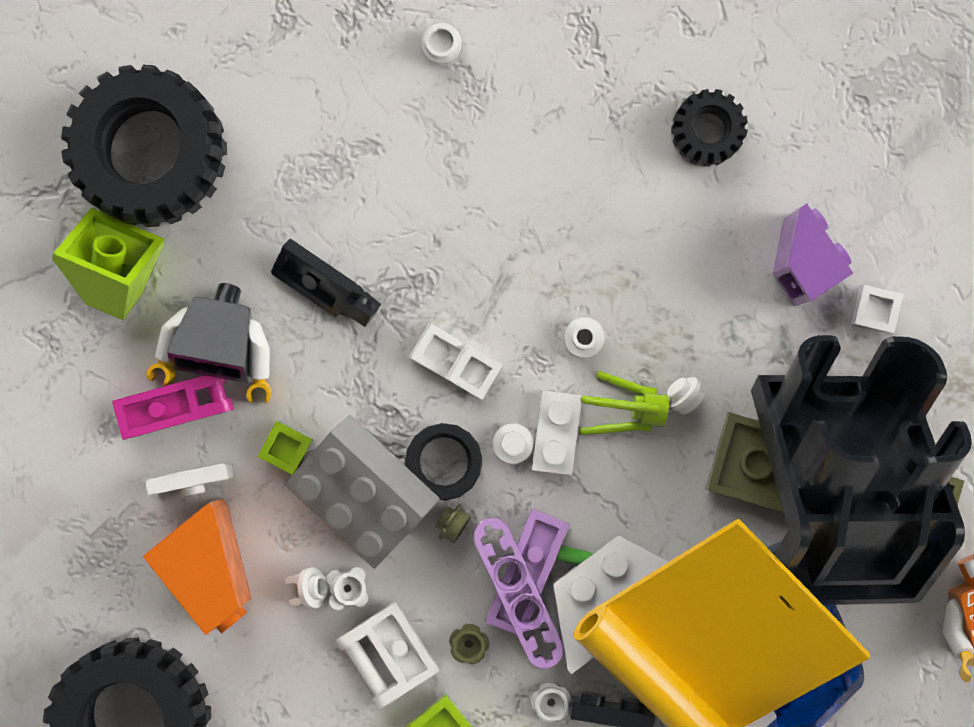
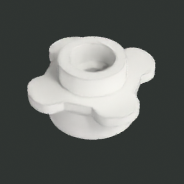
[326,567,368,610]

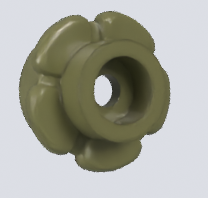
[435,505,471,543]
[449,624,489,664]

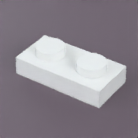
[531,390,582,476]

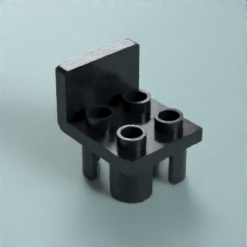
[751,335,972,605]

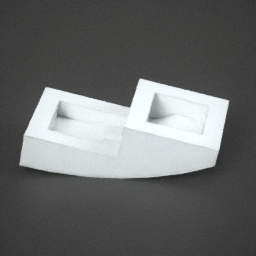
[409,323,503,400]

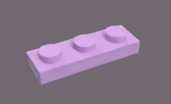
[485,508,570,635]

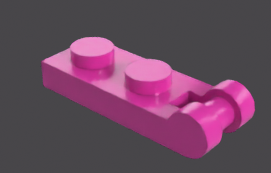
[112,375,234,440]

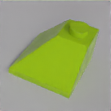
[52,207,165,320]

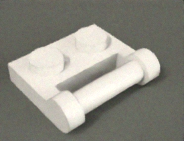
[334,601,439,710]

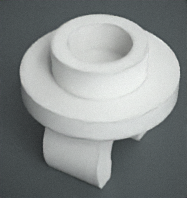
[285,567,328,609]

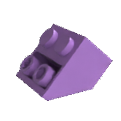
[773,203,853,306]

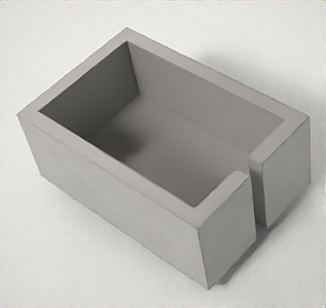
[284,415,440,569]

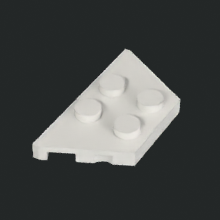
[552,536,668,674]

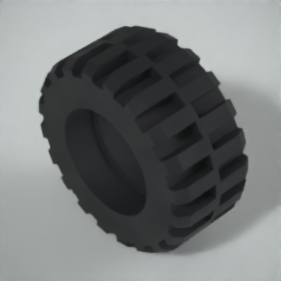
[61,64,227,227]
[43,637,211,727]

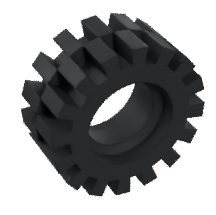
[671,89,748,167]

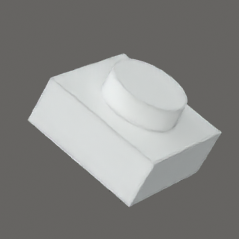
[851,285,903,334]

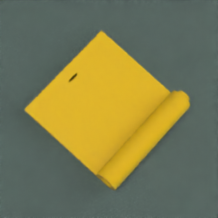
[573,518,870,727]

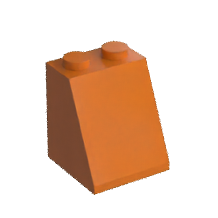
[142,498,252,635]

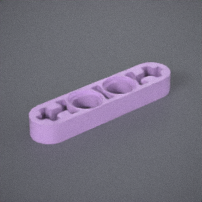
[474,517,563,669]

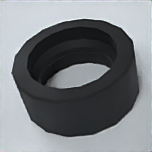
[405,423,482,501]

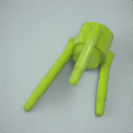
[579,371,669,435]

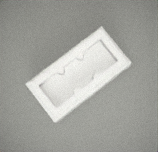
[145,462,235,497]

